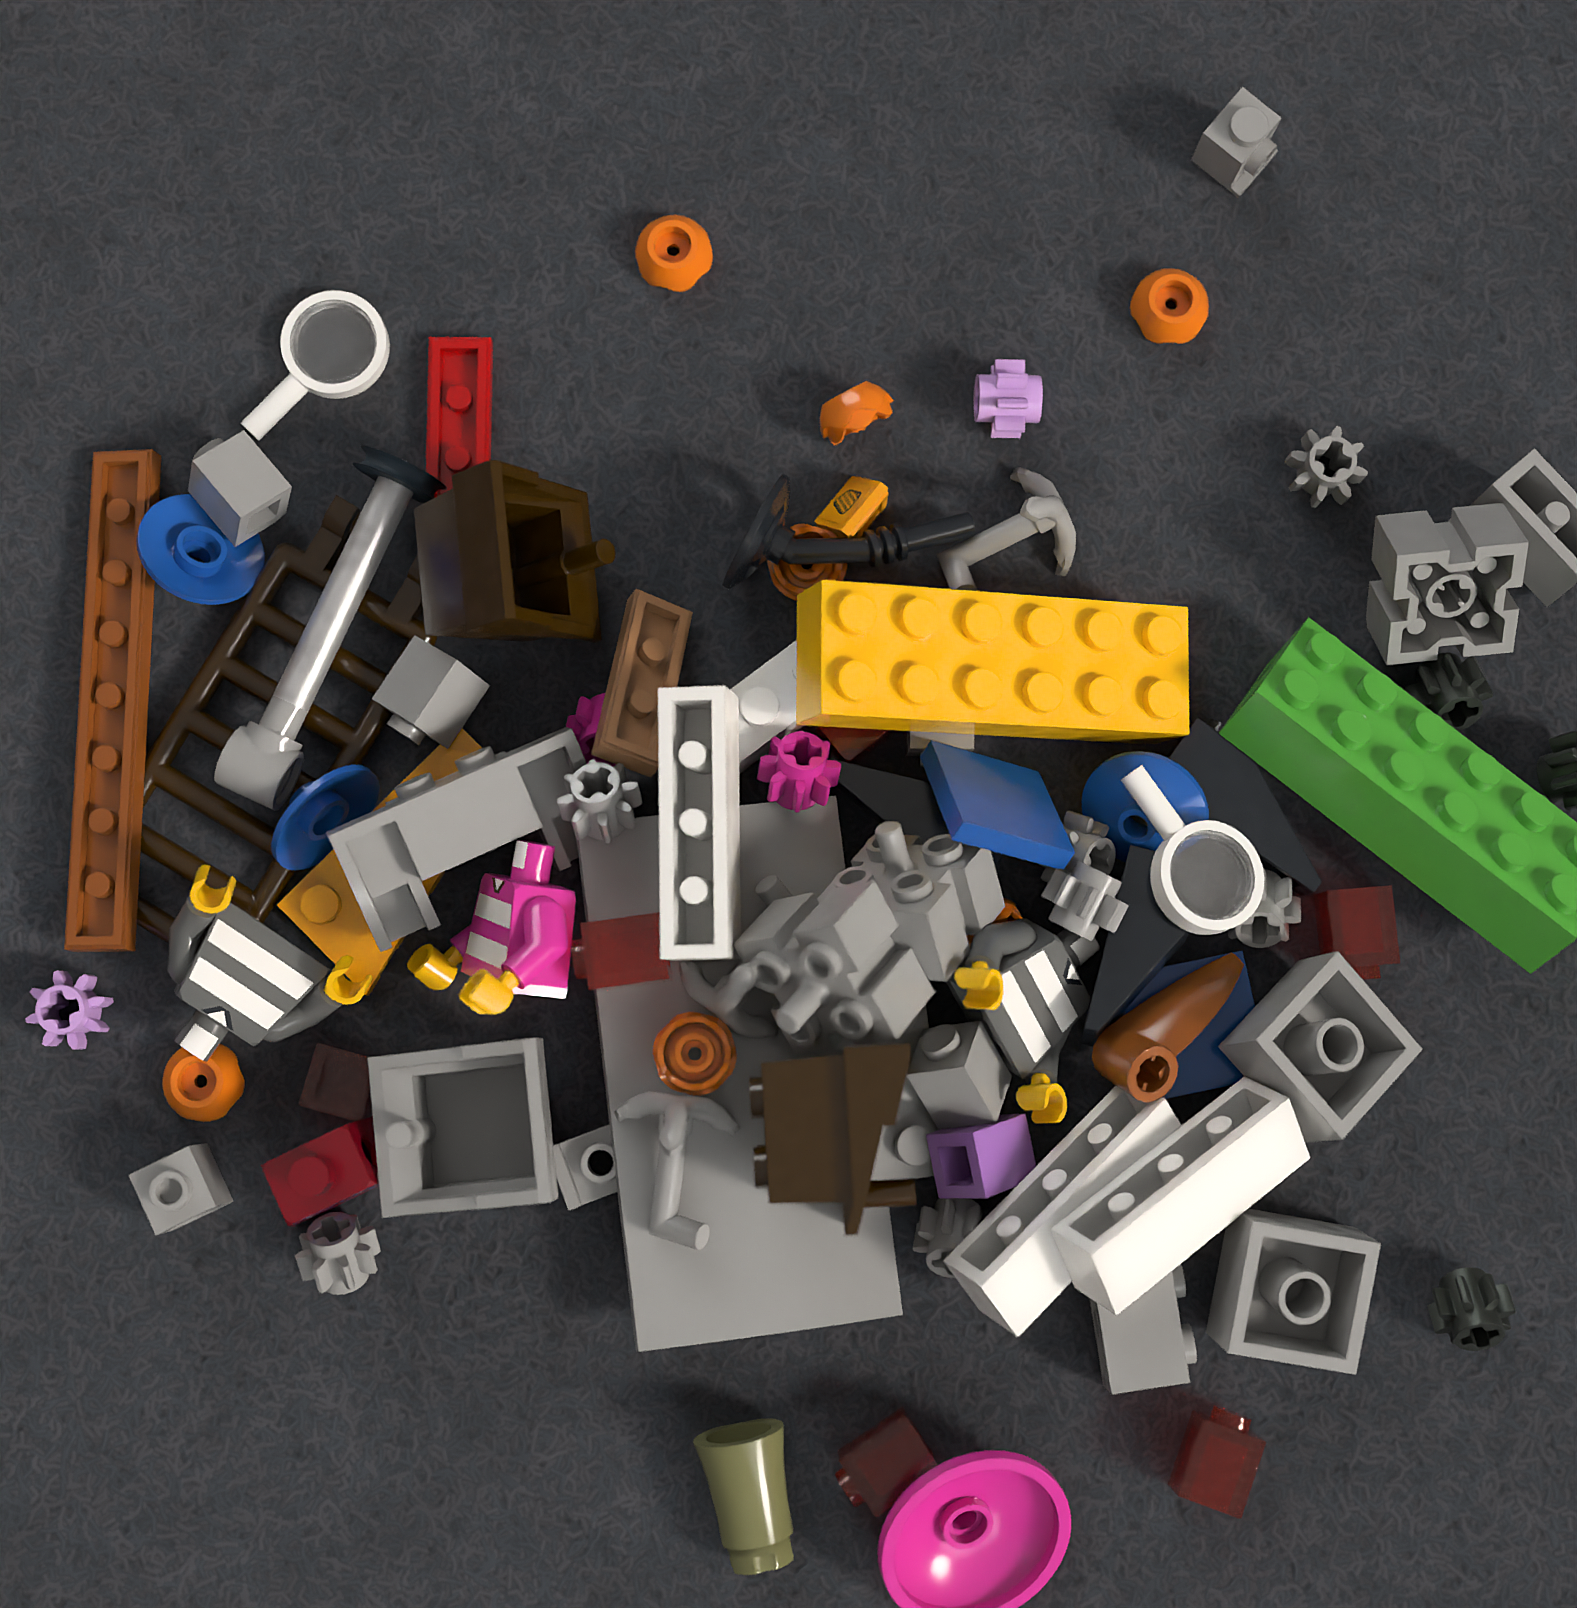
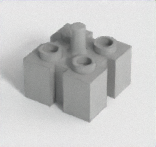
[1366,503,1529,665]
[817,821,1005,982]
[733,880,935,1054]

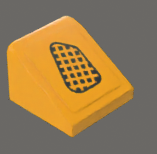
[815,476,889,538]

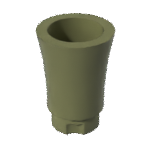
[693,1418,793,1575]

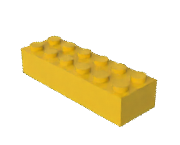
[796,580,1189,744]

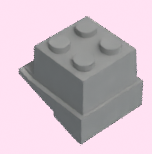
[368,1038,558,1218]

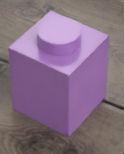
[926,1114,1036,1199]

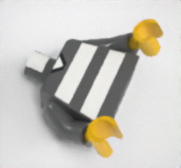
[167,865,372,1062]
[946,918,1099,1124]

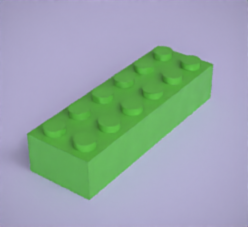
[1219,617,1577,974]

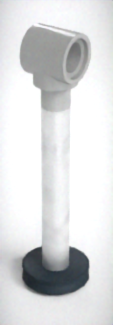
[214,445,447,811]

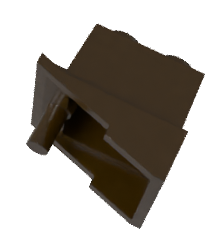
[414,460,616,643]
[749,1043,916,1236]

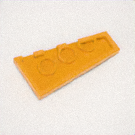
[277,728,482,996]

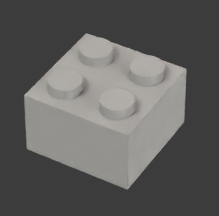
[1218,951,1422,1142]
[1206,1209,1381,1374]

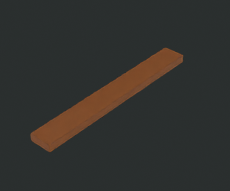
[64,449,161,952]

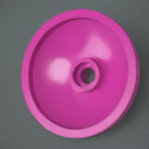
[878,1450,1071,1608]

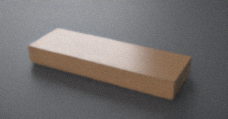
[591,589,693,778]

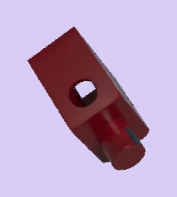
[261,1116,379,1227]

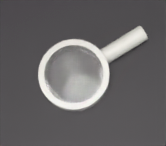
[241,290,390,441]
[1121,765,1264,935]

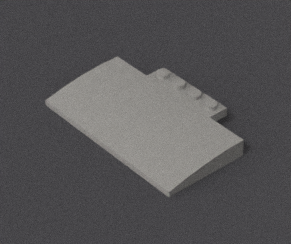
[576,796,938,1352]

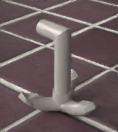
[937,467,1076,591]
[679,874,792,1038]
[614,1091,740,1250]

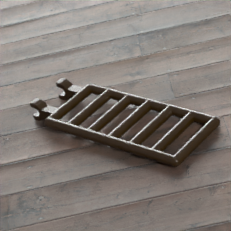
[137,495,437,944]

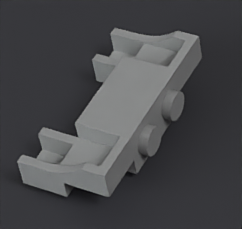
[326,727,586,952]

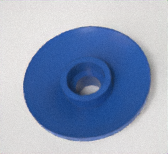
[136,494,265,605]
[1082,751,1209,862]
[271,765,380,870]

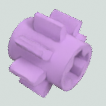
[974,359,1043,438]
[25,970,114,1050]

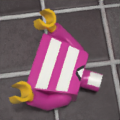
[407,840,576,1014]

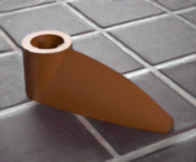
[1092,952,1244,1102]

